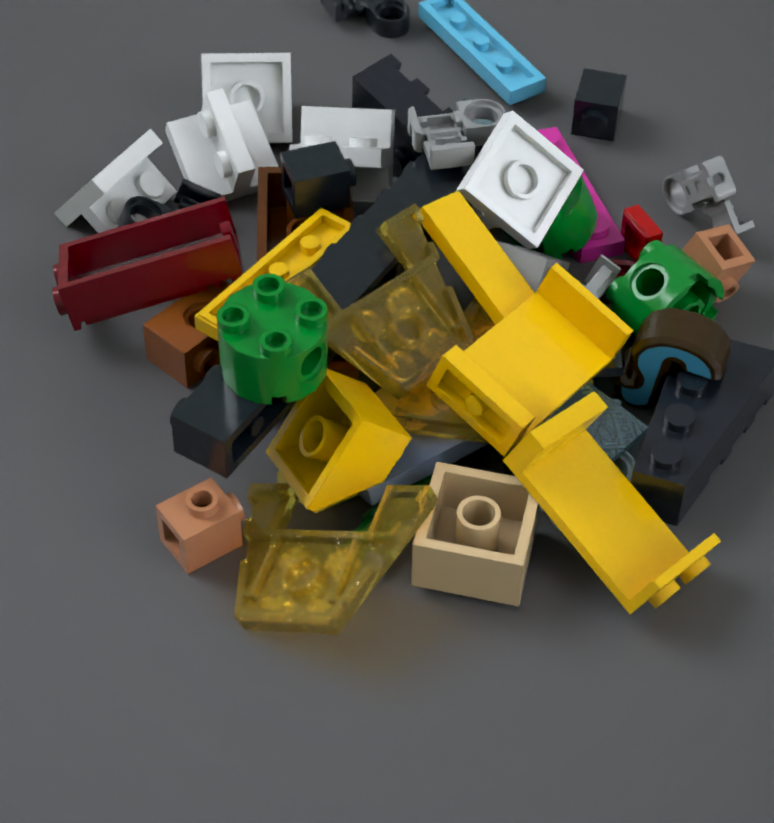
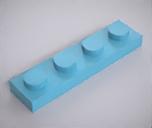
[418,0,546,105]

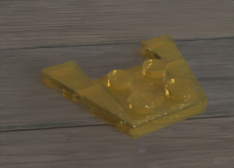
[285,203,475,400]
[234,483,439,635]

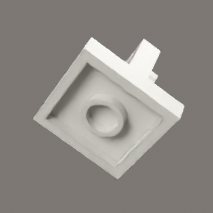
[201,53,293,143]
[165,88,278,201]
[289,106,395,202]
[456,110,584,250]
[54,129,177,233]

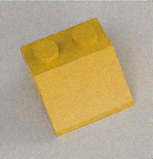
[265,369,412,512]

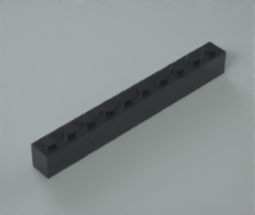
[170,145,484,478]

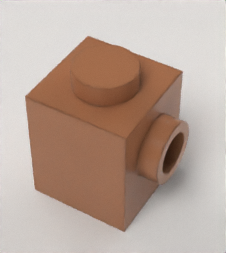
[682,224,756,303]
[156,477,245,574]

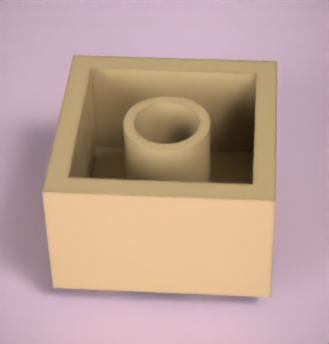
[411,462,540,607]

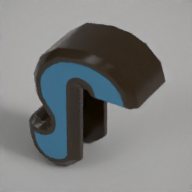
[614,308,731,408]

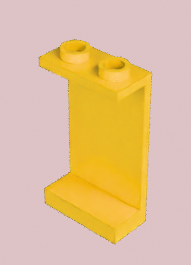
[426,263,633,457]
[503,391,721,615]

